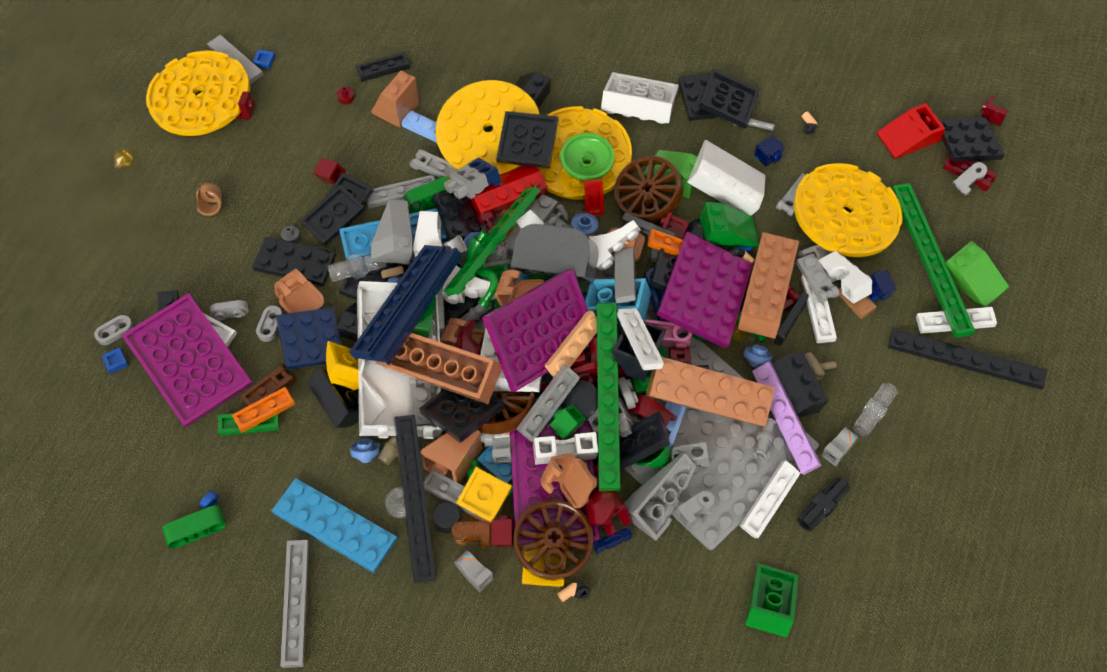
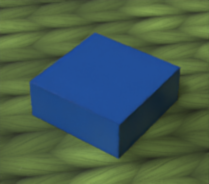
[253,49,276,69]
[102,347,129,374]

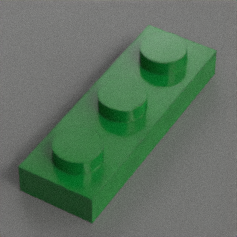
[218,413,280,436]

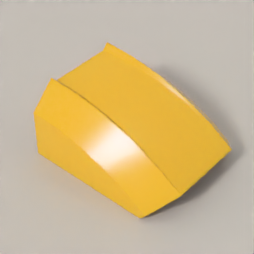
[326,341,359,391]

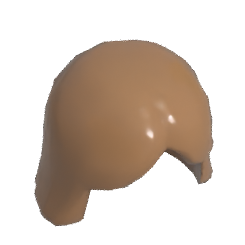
[196,182,223,216]

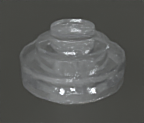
[486,240,508,263]
[385,487,406,518]

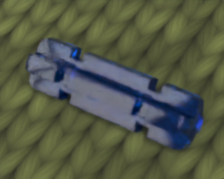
[593,528,632,554]

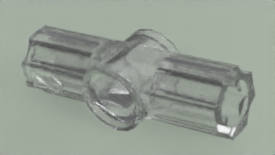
[327,254,387,282]
[852,383,898,437]

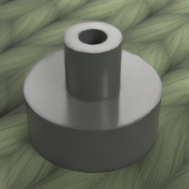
[281,226,300,243]

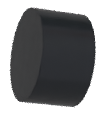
[433,502,461,533]

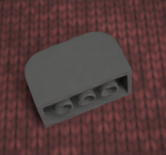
[511,222,599,283]

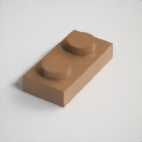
[838,287,877,319]

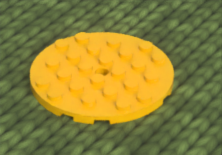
[146,51,250,136]
[436,80,540,175]
[536,106,632,200]
[793,163,902,257]

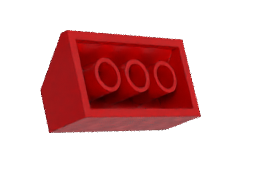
[469,166,548,216]

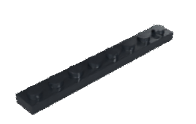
[888,328,1047,390]
[394,415,436,583]

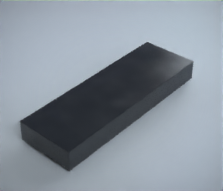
[356,52,410,82]
[774,292,809,346]

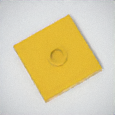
[456,467,512,522]
[522,547,567,587]

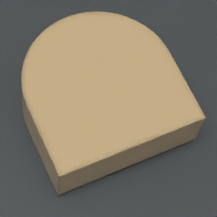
[381,266,404,278]

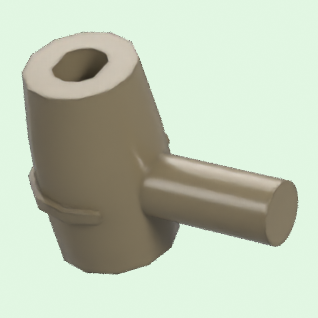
[804,353,837,380]
[377,436,398,466]

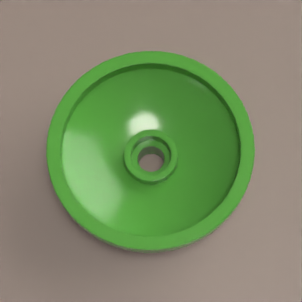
[560,133,614,181]

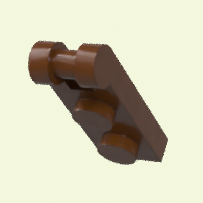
[240,365,297,406]

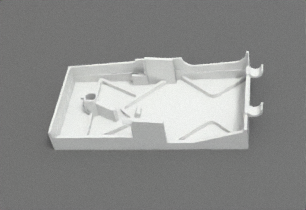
[357,281,442,439]

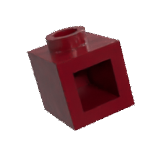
[313,158,346,185]
[491,516,515,547]

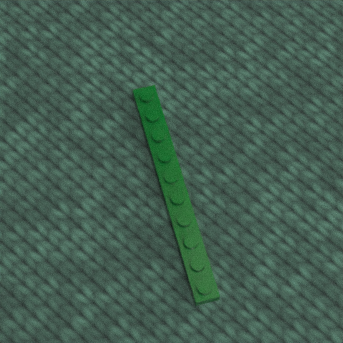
[892,183,975,338]
[597,303,620,491]

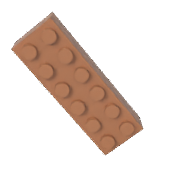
[738,232,799,339]
[376,333,502,404]
[645,357,775,427]

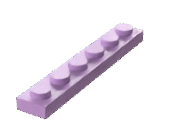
[752,361,822,475]

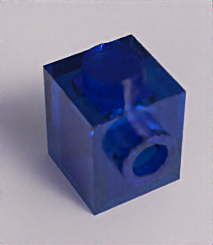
[754,135,784,167]
[870,270,897,301]

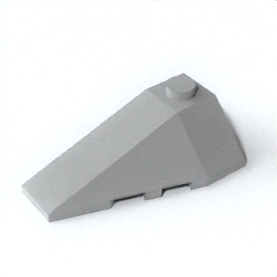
[371,199,412,264]
[624,452,696,541]

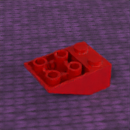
[876,103,945,159]

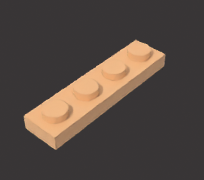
[544,311,597,378]

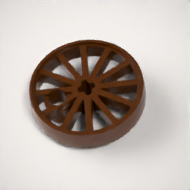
[614,156,683,223]
[478,391,536,435]
[513,500,594,581]

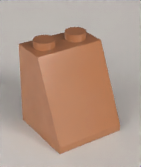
[371,71,419,127]
[420,430,483,484]

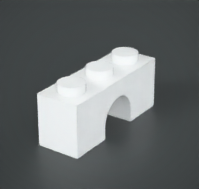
[818,251,872,304]
[533,432,598,465]

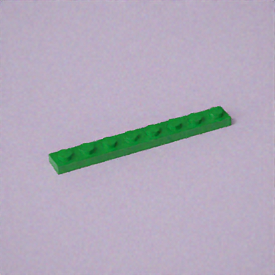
[443,186,540,296]

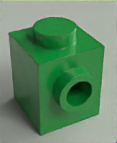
[550,405,587,439]

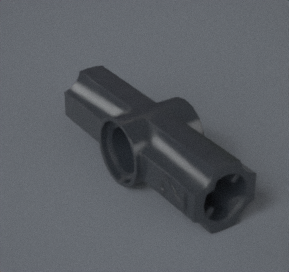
[797,477,851,532]

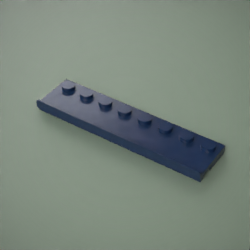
[350,245,462,365]

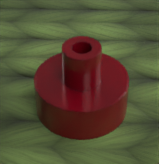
[337,86,355,104]
[477,210,497,230]

